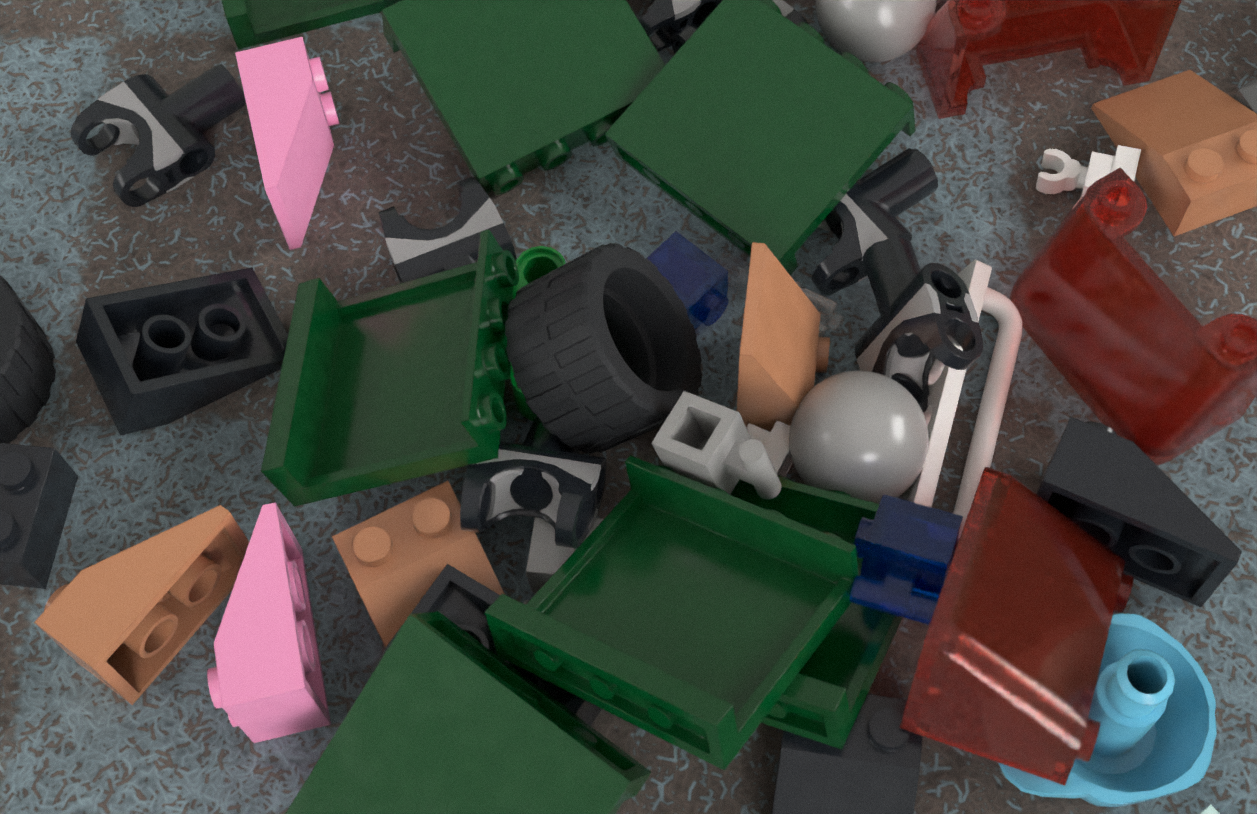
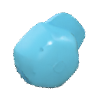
[981,613,1217,807]

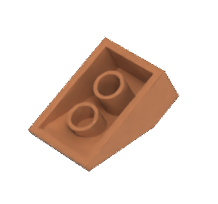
[1091,70,1257,236]
[737,242,830,432]
[332,481,505,648]
[34,505,249,705]

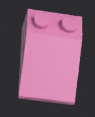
[235,37,340,250]
[207,502,331,743]

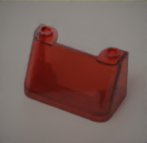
[916,0,1182,119]
[1009,167,1257,465]
[900,466,1134,786]

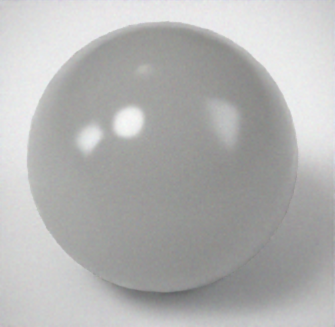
[815,0,936,63]
[789,370,929,505]

